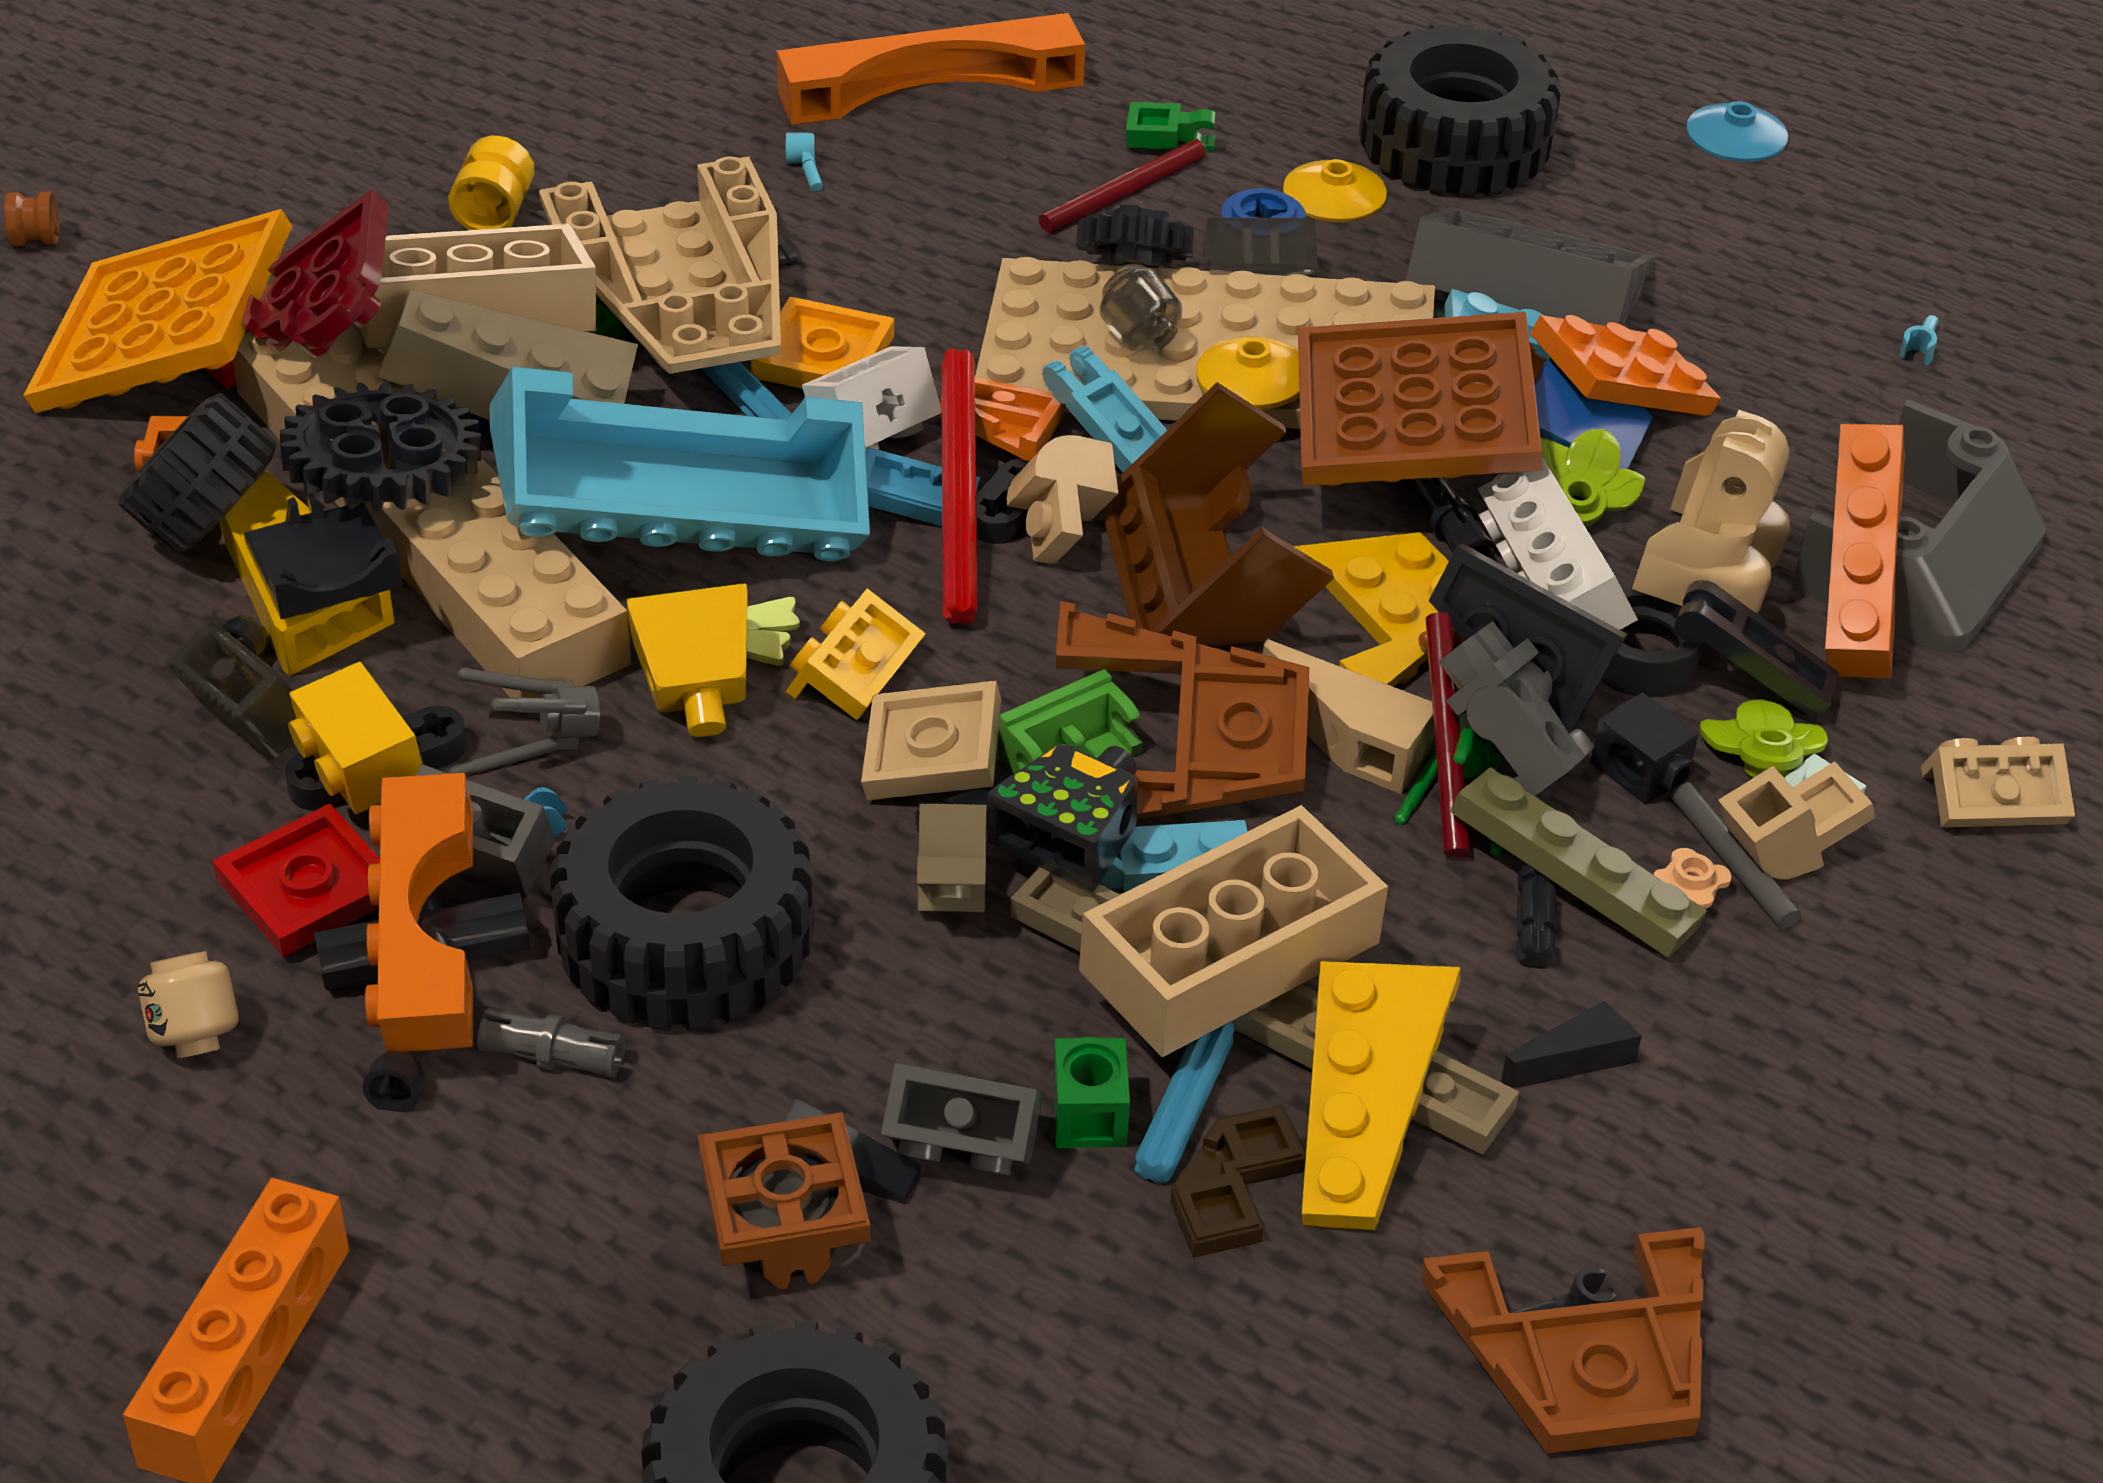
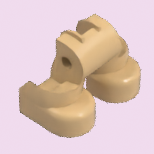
[1632,410,1790,613]

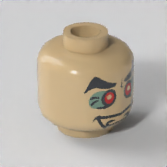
[138,951,239,1058]

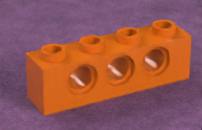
[123,1177,349,1483]

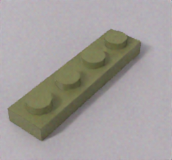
[1450,767,1708,958]

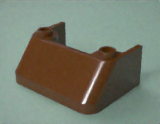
[1102,382,1334,647]

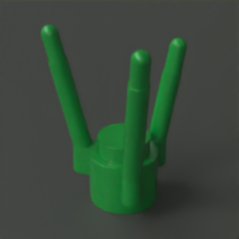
[1394,713,1503,857]

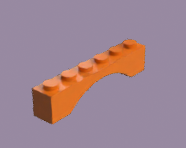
[777,13,1085,125]

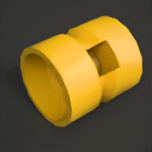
[448,135,535,230]

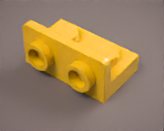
[785,588,926,720]

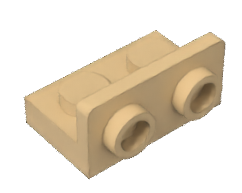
[1921,737,2075,827]

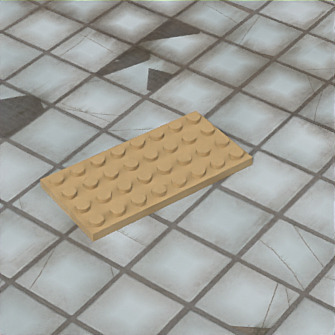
[975,257,1435,429]

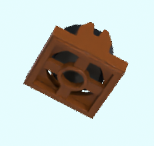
[698,1112,871,1289]

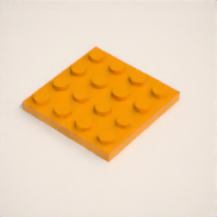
[23,209,292,413]

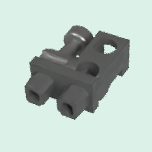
[1439,621,1595,796]

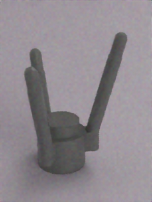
[449,668,600,776]

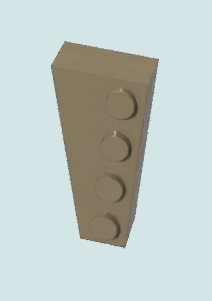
[377,290,638,420]

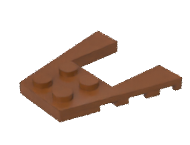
[1056,602,1310,820]

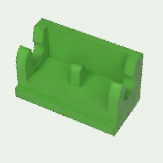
[998,669,1142,775]

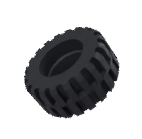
[1359,24,1561,197]
[550,776,814,1030]
[641,1321,948,1483]

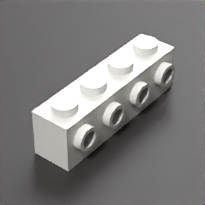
[1478,457,1638,630]

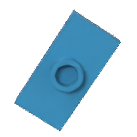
[865,447,980,526]

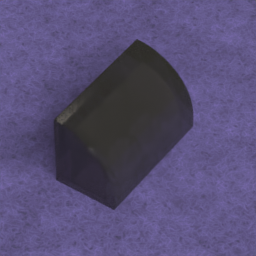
[1203,218,1318,278]

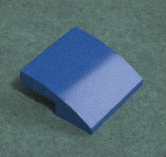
[1534,358,1653,469]

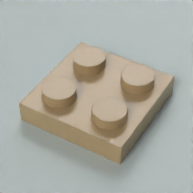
[861,681,1001,800]

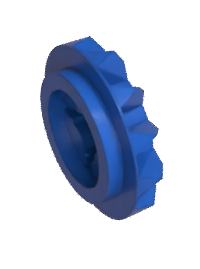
[1221,188,1305,248]

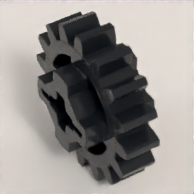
[1076,205,1195,268]

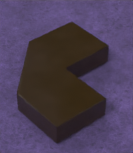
[1170,1105,1306,1258]

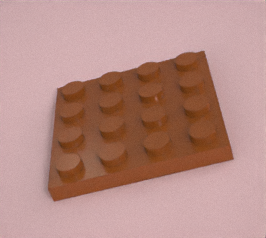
[1298,312,1542,486]

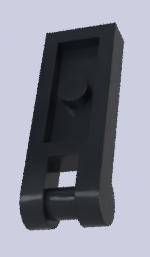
[1675,580,1839,720]

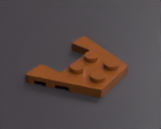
[1421,1227,1705,1454]

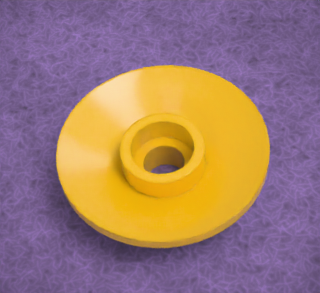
[1283,159,1387,222]
[1196,336,1300,410]

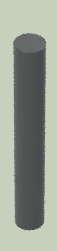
[1671,782,1801,930]

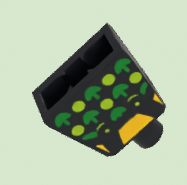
[988,744,1138,892]

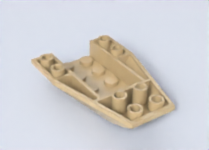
[539,156,781,374]

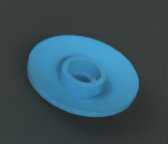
[1686,101,1788,162]

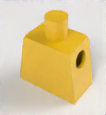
[627,583,747,737]

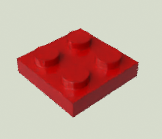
[212,804,380,957]

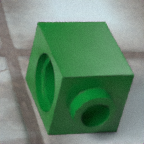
[1053,1037,1130,1148]

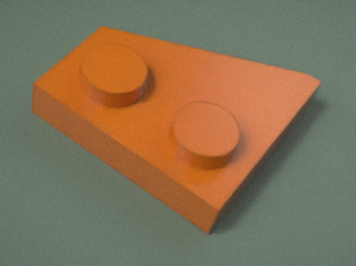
[940,377,1065,461]

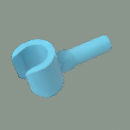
[786,132,823,192]
[1900,315,1939,365]

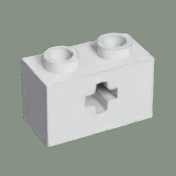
[802,346,942,451]

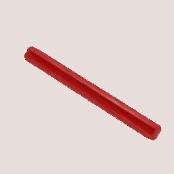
[942,348,978,625]

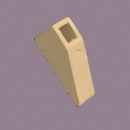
[1263,639,1435,794]

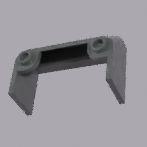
[1792,399,2046,653]

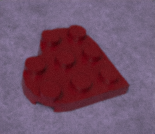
[242,189,389,358]

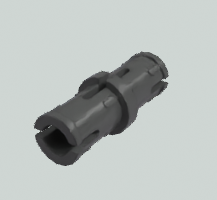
[477,1007,626,1078]

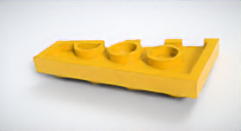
[1302,961,1461,1230]

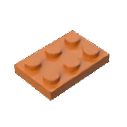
[1530,315,1721,416]

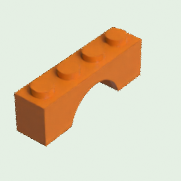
[1825,424,1905,679]
[365,773,473,1053]

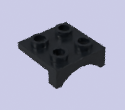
[244,494,403,620]

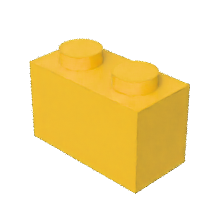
[288,662,423,815]

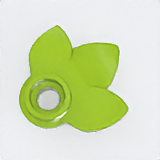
[1541,429,1645,527]
[1699,699,1828,778]

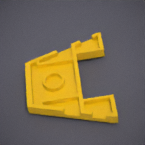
[1294,532,1449,687]

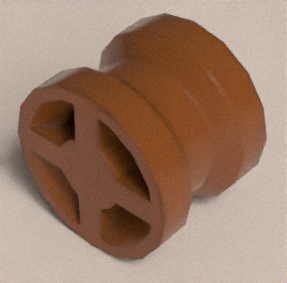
[4,190,60,247]

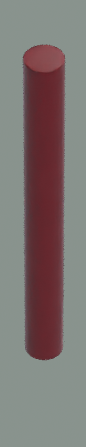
[1039,139,1205,234]
[1425,612,1470,857]

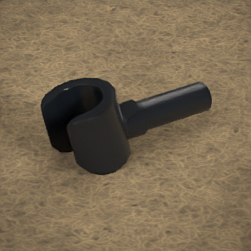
[1509,1267,1617,1313]

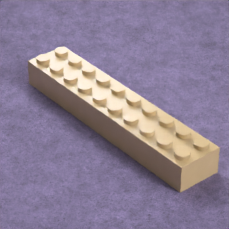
[232,324,632,713]

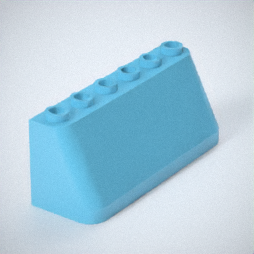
[489,366,870,561]

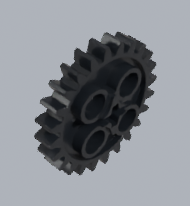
[280,382,481,511]

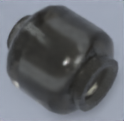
[1099,267,1182,351]

